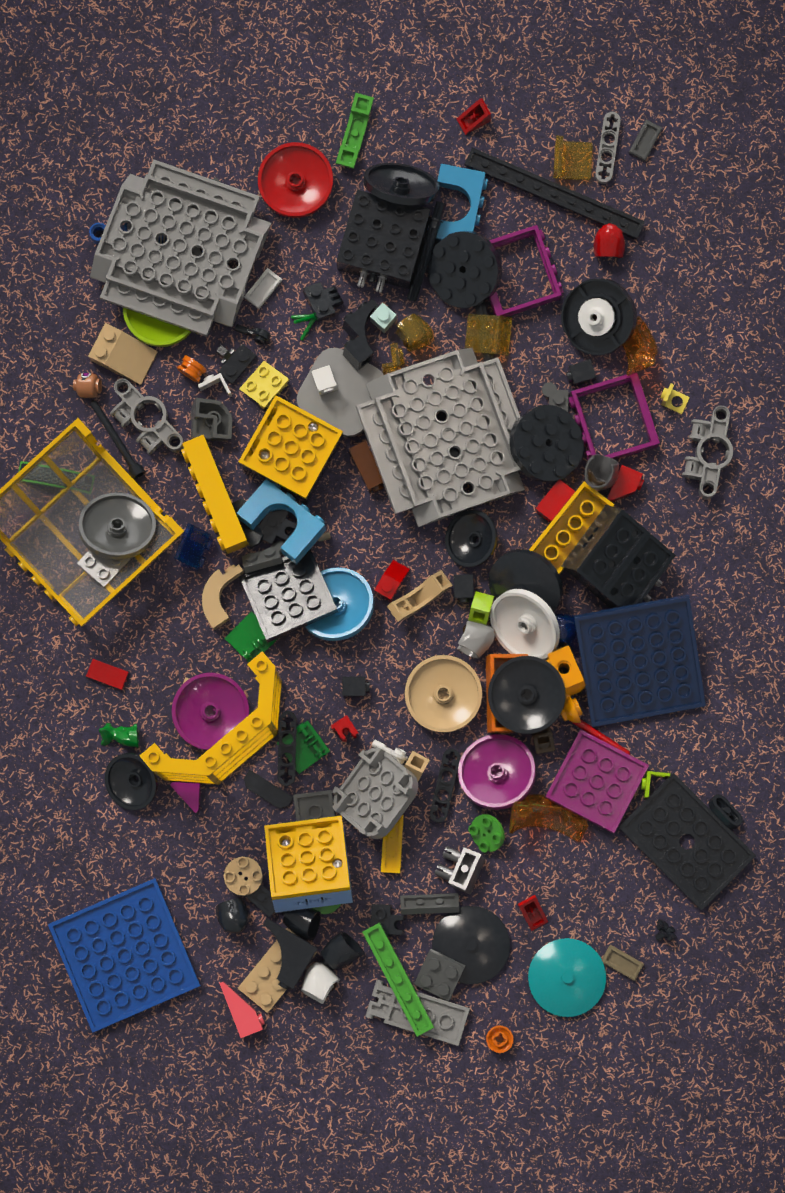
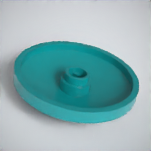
[528,938,606,1017]

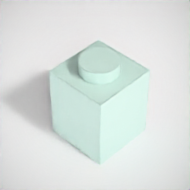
[370,303,397,334]

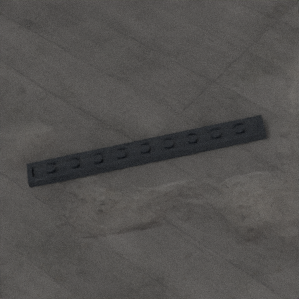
[464,147,645,240]

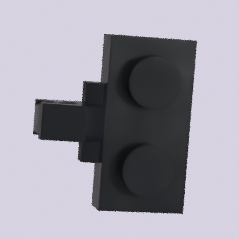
[217,344,257,385]

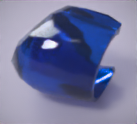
[555,614,577,649]

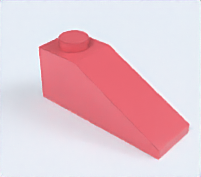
[219,982,265,1038]

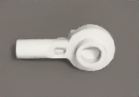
[372,740,408,764]

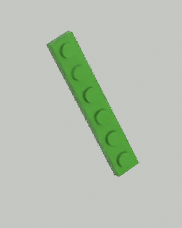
[362,923,434,1036]

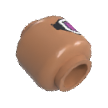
[73,373,102,398]

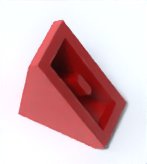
[456,98,491,135]
[517,895,548,931]

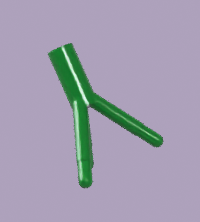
[291,313,316,340]

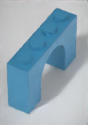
[426,164,488,243]
[236,479,326,565]

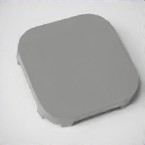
[297,348,383,438]
[332,747,418,839]

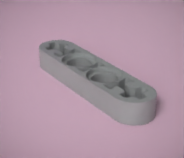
[595,112,621,184]

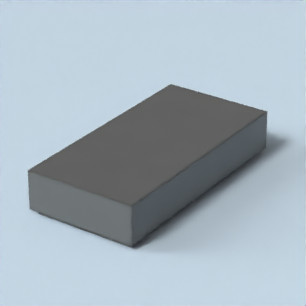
[629,120,662,161]

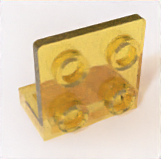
[553,135,593,180]
[465,314,512,356]

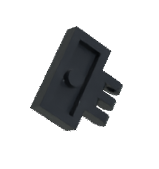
[303,282,344,322]

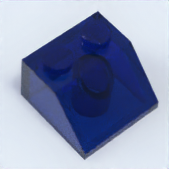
[174,523,213,571]

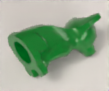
[99,723,139,748]

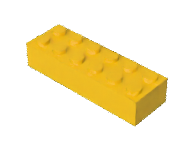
[181,435,249,554]
[529,481,614,575]

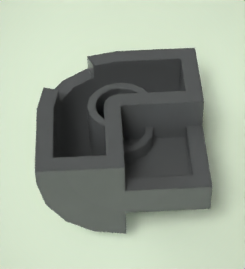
[190,398,232,441]

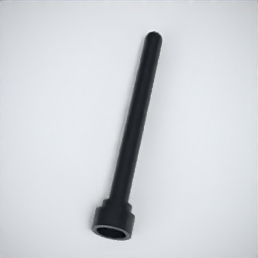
[90,400,146,480]

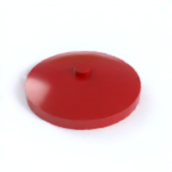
[258,142,333,218]

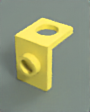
[660,384,689,414]

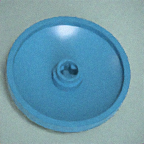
[305,567,374,641]

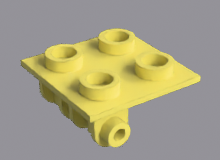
[240,361,289,409]

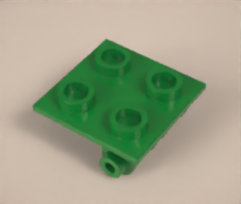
[224,611,277,662]
[277,721,330,774]

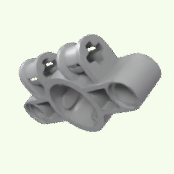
[110,378,184,455]
[682,406,733,499]

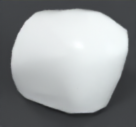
[301,962,340,1004]

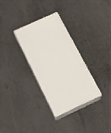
[244,268,282,309]

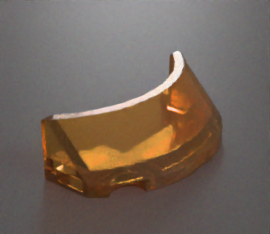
[623,316,657,376]
[509,794,588,842]

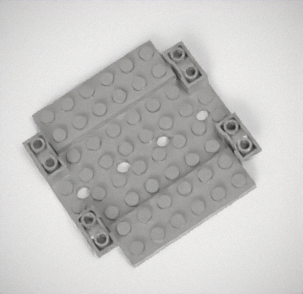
[90,159,272,337]
[356,348,525,527]

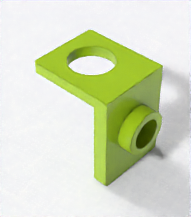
[641,771,671,798]

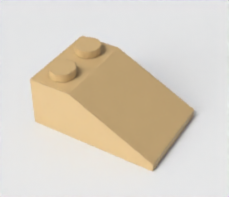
[88,323,158,385]

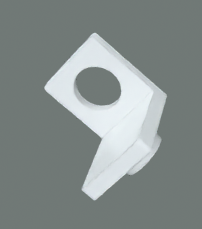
[312,365,338,395]
[198,373,232,397]

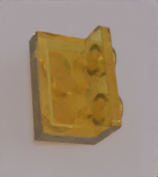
[381,343,405,375]

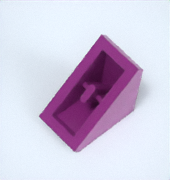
[170,782,201,814]

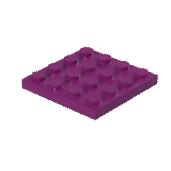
[545,729,649,834]

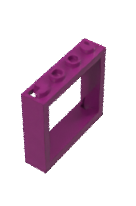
[489,225,563,320]
[568,372,660,460]

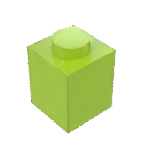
[468,591,494,625]

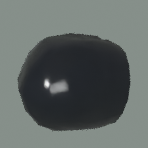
[216,898,249,934]

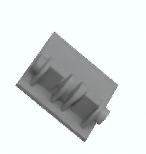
[77,550,131,587]

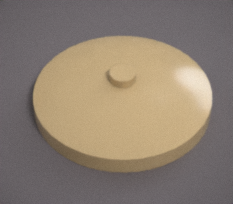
[405,655,482,733]

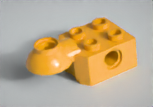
[546,645,586,723]

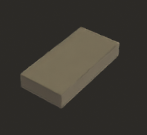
[602,945,644,981]

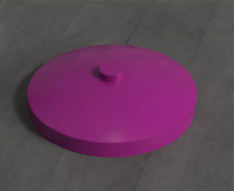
[171,673,249,750]
[458,734,536,810]

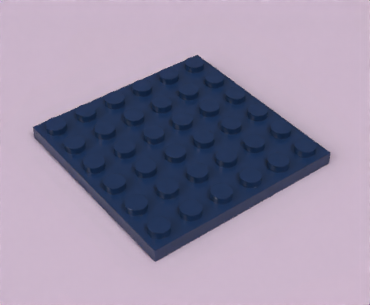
[574,595,706,727]

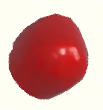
[594,223,625,258]

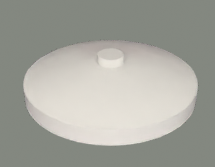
[490,589,560,659]

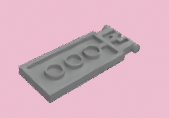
[365,979,470,1046]

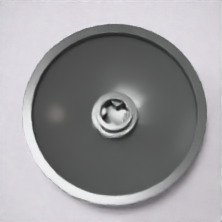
[79,492,156,560]

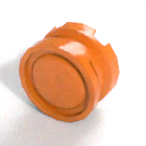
[177,355,207,383]
[486,1025,513,1053]

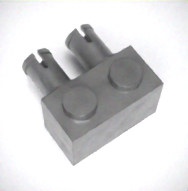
[435,846,486,894]

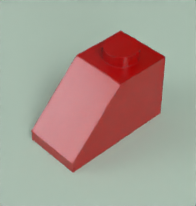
[607,465,644,502]
[374,560,410,602]

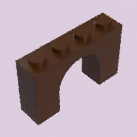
[348,441,384,493]

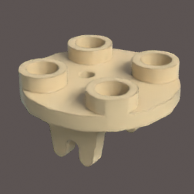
[224,856,263,896]

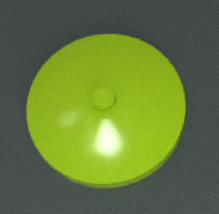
[123,308,192,347]

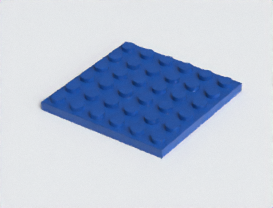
[48,878,201,1033]

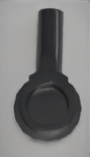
[235,324,271,346]

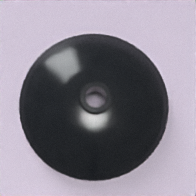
[445,510,497,567]
[105,753,158,810]

